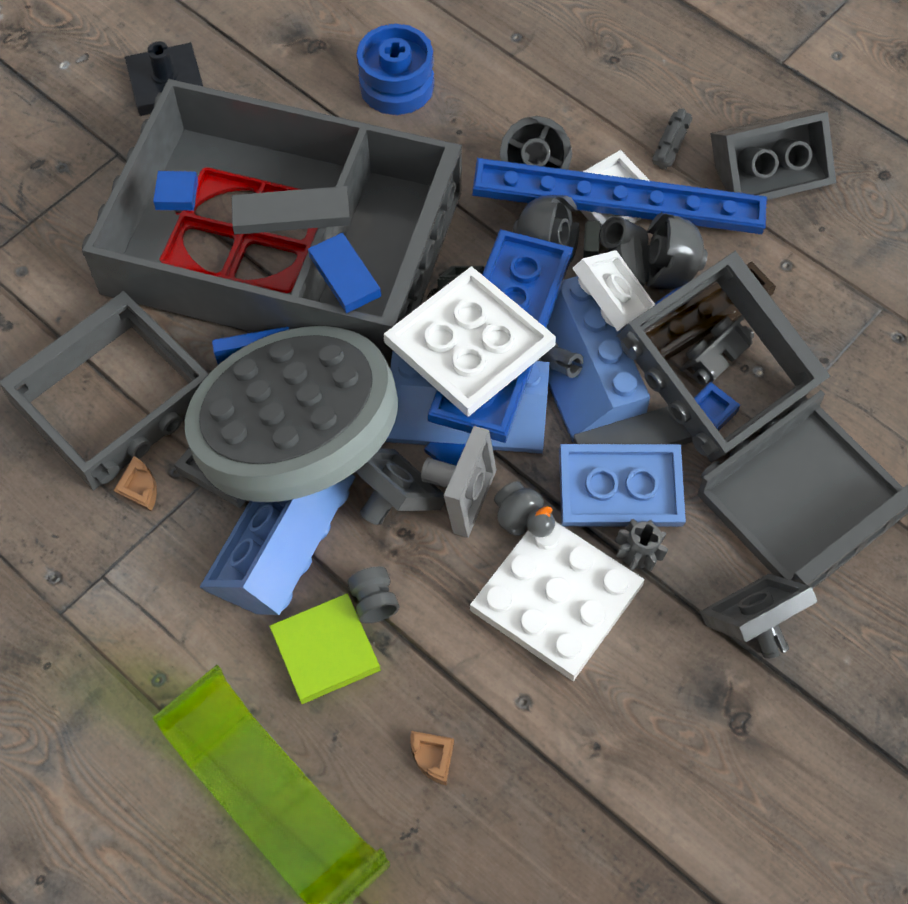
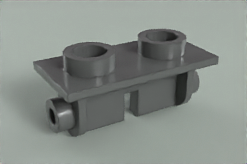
[679,315,754,385]

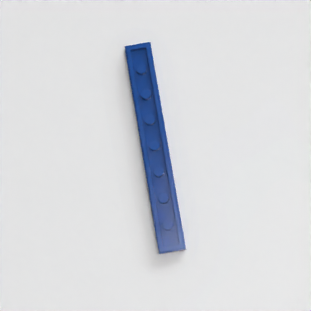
[472,158,767,234]

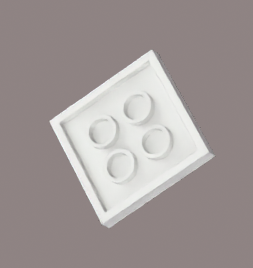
[384,266,556,417]
[470,521,645,681]

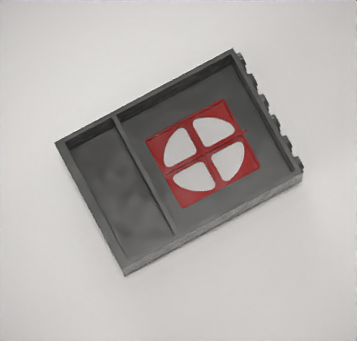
[82,79,462,367]

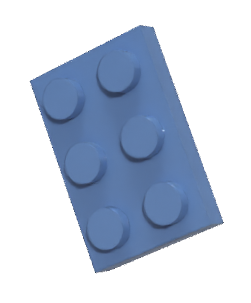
[559,444,686,527]

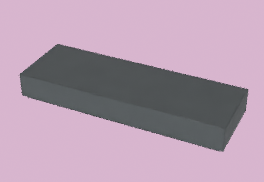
[232,186,351,235]
[573,406,692,445]

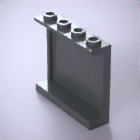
[697,390,908,589]

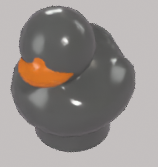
[494,481,555,538]

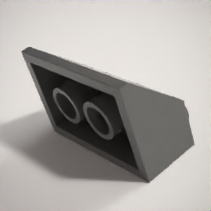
[710,110,836,200]

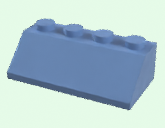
[546,276,650,442]
[386,351,550,454]
[200,474,355,615]

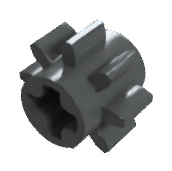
[615,519,668,572]

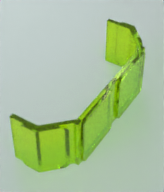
[152,665,390,904]

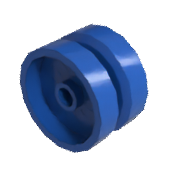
[356,24,434,115]

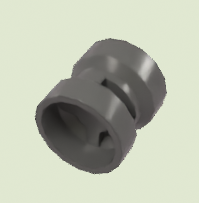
[347,566,400,624]

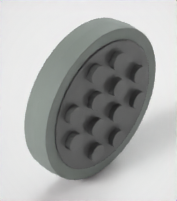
[185,326,398,502]

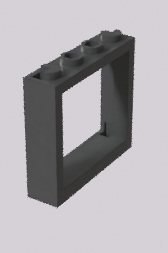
[617,251,830,463]
[0,291,209,491]

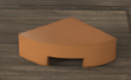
[113,456,157,511]
[411,731,454,785]

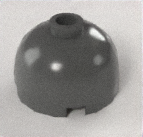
[500,116,572,170]
[513,195,580,262]
[642,212,707,290]

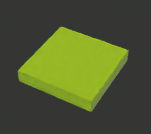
[270,593,381,704]

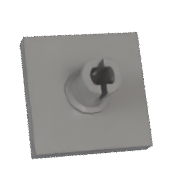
[421,426,497,538]

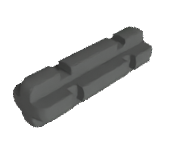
[652,108,692,170]

